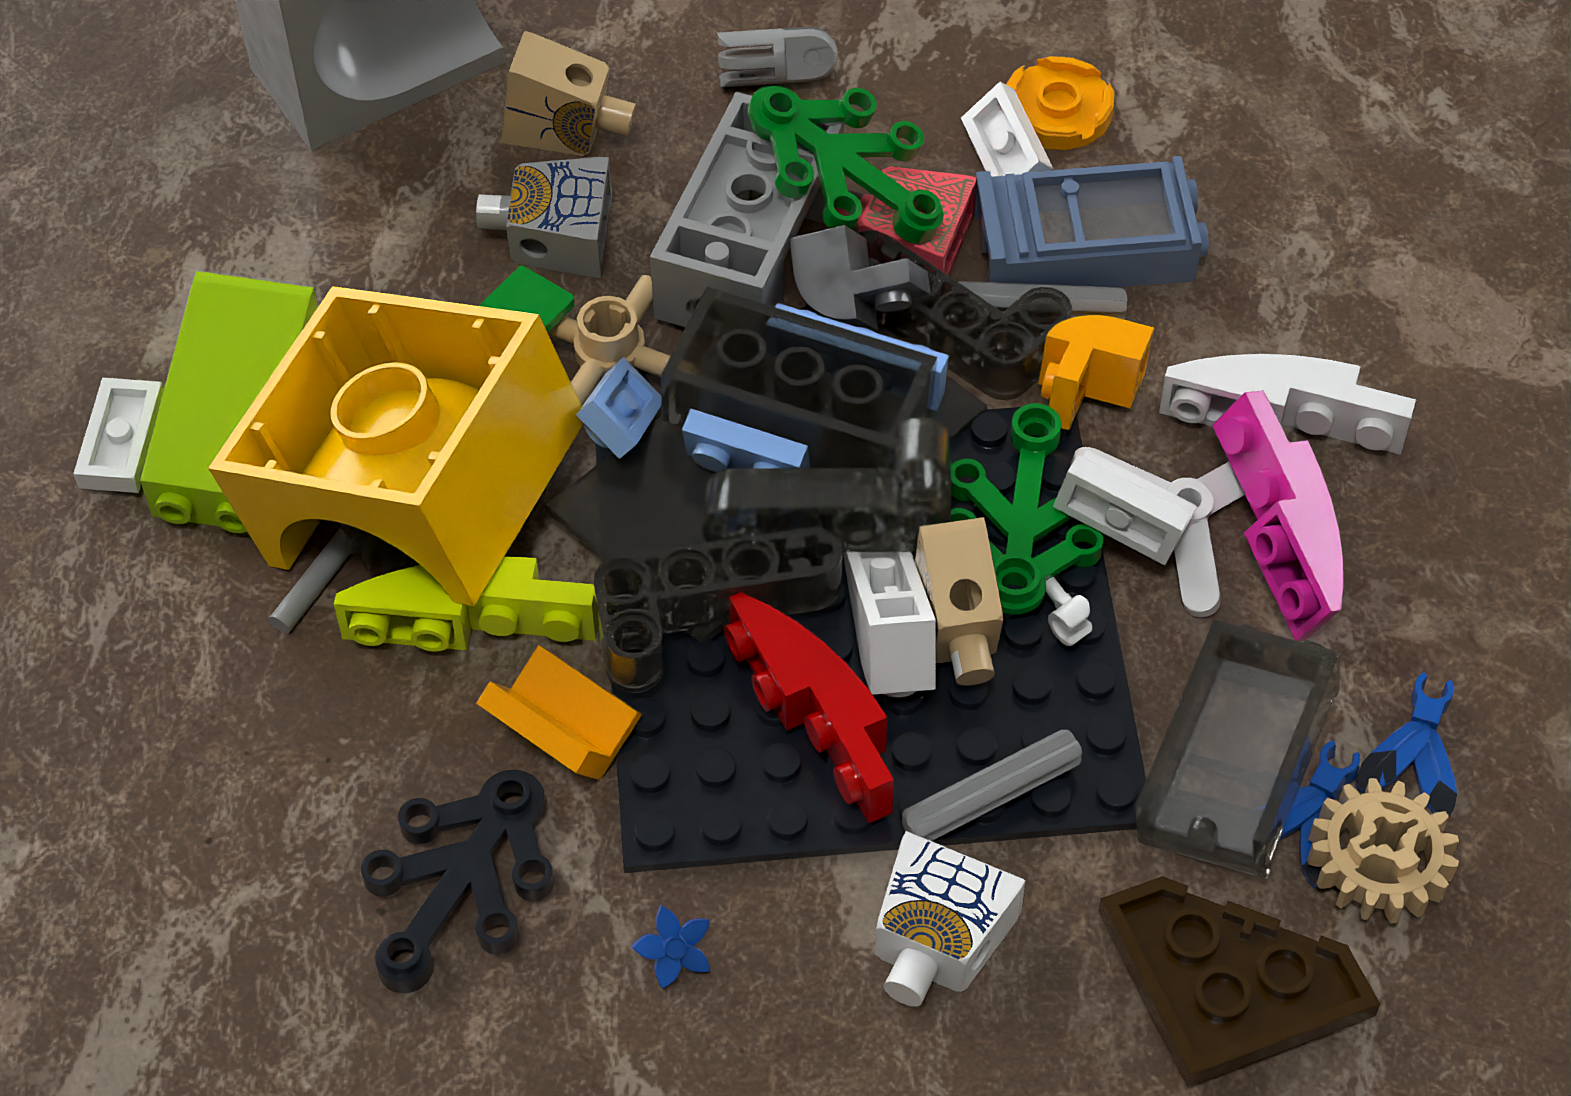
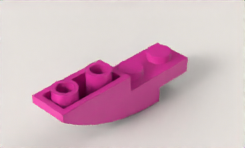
[1212,390,1344,642]

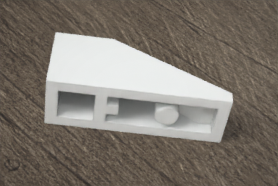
[842,532,936,697]

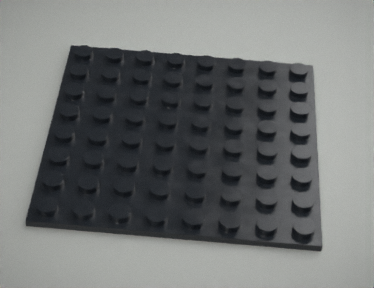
[595,405,1154,873]

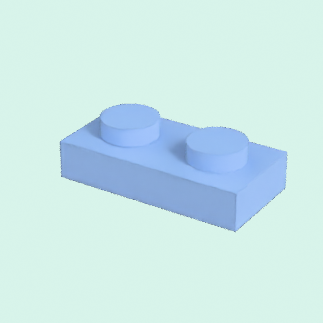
[576,357,665,459]
[682,409,811,492]

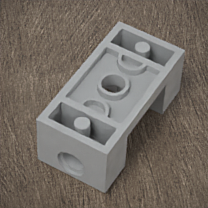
[650,92,844,349]

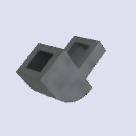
[789,225,931,331]

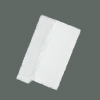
[1053,449,1197,565]

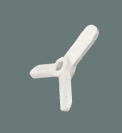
[1071,447,1245,618]

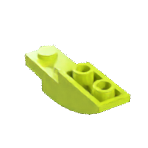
[334,557,600,652]

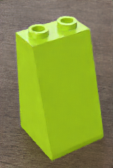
[140,271,318,533]

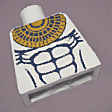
[875,831,1025,1007]

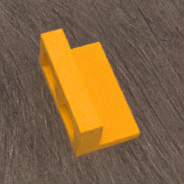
[476,645,642,780]

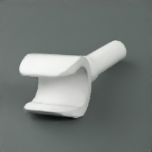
[1046,577,1092,646]

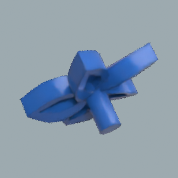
[630,904,710,989]

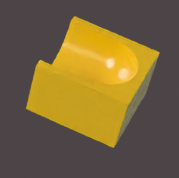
[208,286,584,606]

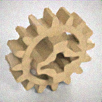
[1308,778,1459,923]

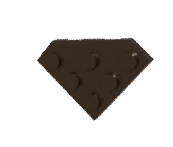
[1098,876,1380,1087]

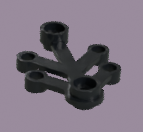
[361,770,554,994]

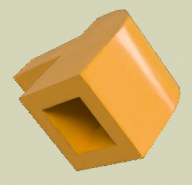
[1038,315,1154,430]

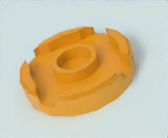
[1006,56,1114,150]

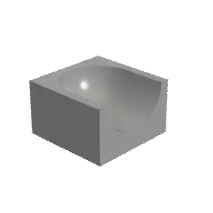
[235,0,505,151]

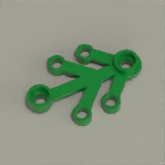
[748,86,944,244]
[940,403,1104,615]

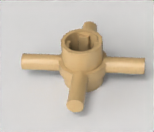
[548,275,694,406]

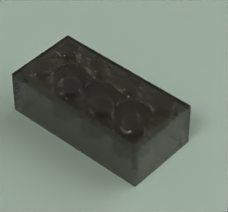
[661,286,937,494]

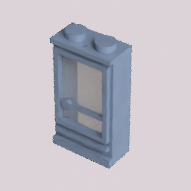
[974,156,1209,287]

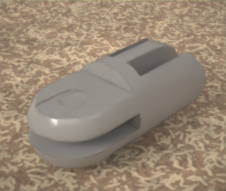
[717,27,838,87]

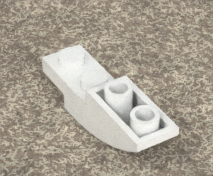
[1159,354,1416,455]

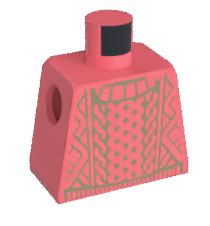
[835,166,977,295]

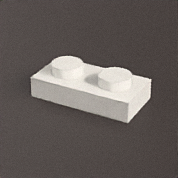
[961,82,1053,177]
[73,378,164,493]

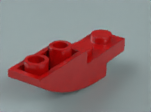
[724,592,894,823]

